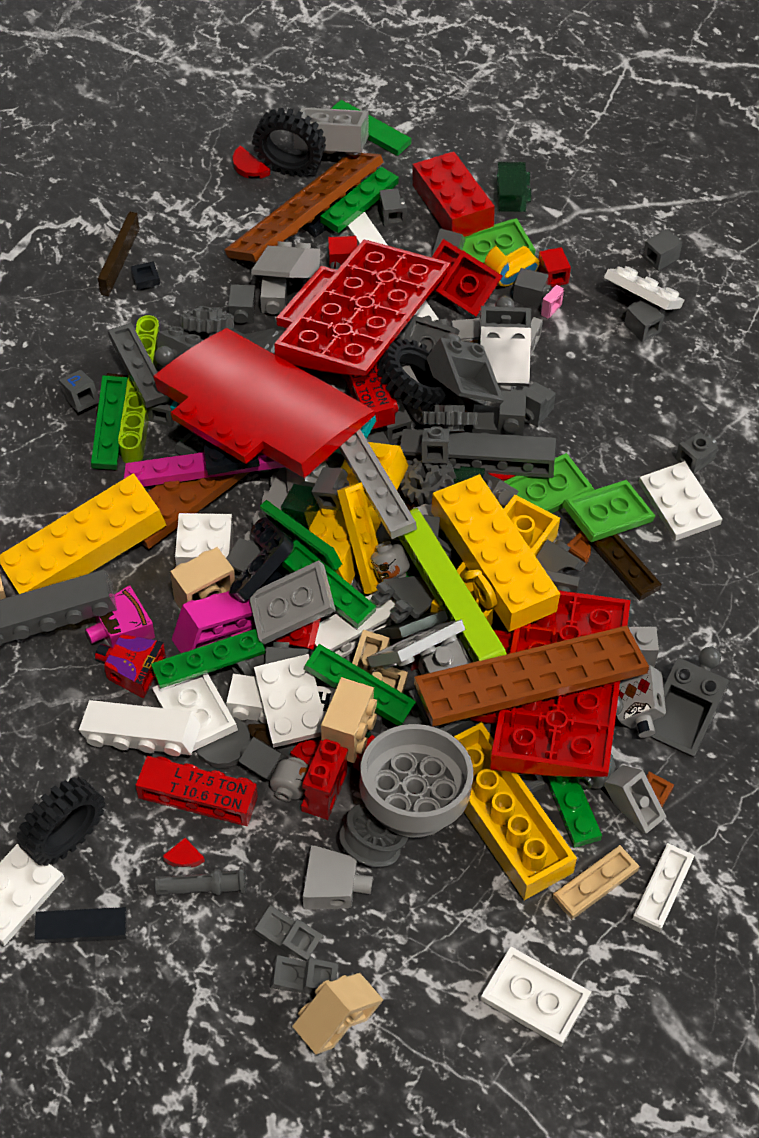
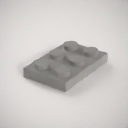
[249,560,336,644]
[367,619,466,669]

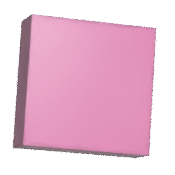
[541,285,564,319]

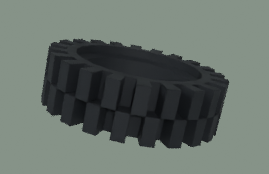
[252,108,326,177]
[377,339,453,411]
[17,777,105,866]

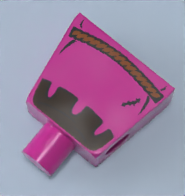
[85,586,155,647]

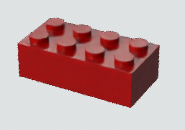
[412,151,495,237]

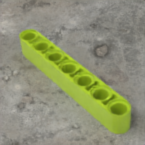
[118,315,160,463]
[398,508,507,662]

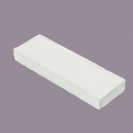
[633,843,695,932]

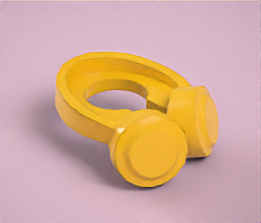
[463,570,497,609]

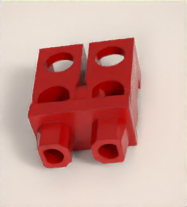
[301,739,348,820]

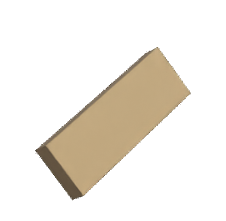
[553,845,640,920]

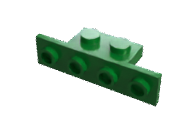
[151,629,266,689]

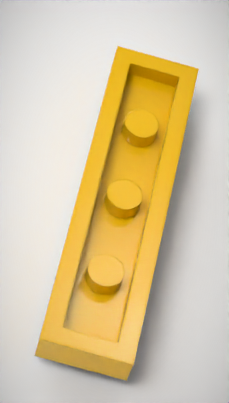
[337,482,383,594]

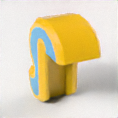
[484,246,540,287]

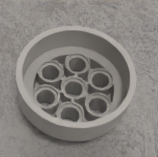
[359,724,473,837]

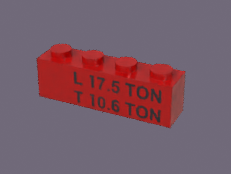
[343,361,398,429]
[136,756,258,827]

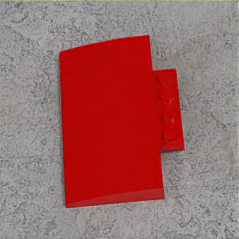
[274,239,451,376]
[153,328,375,478]
[470,590,631,777]

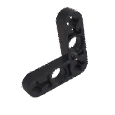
[230,517,294,602]

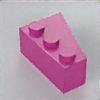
[172,591,256,653]

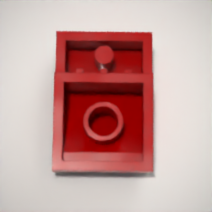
[431,239,503,317]

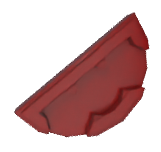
[233,146,270,178]

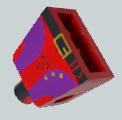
[95,634,166,698]

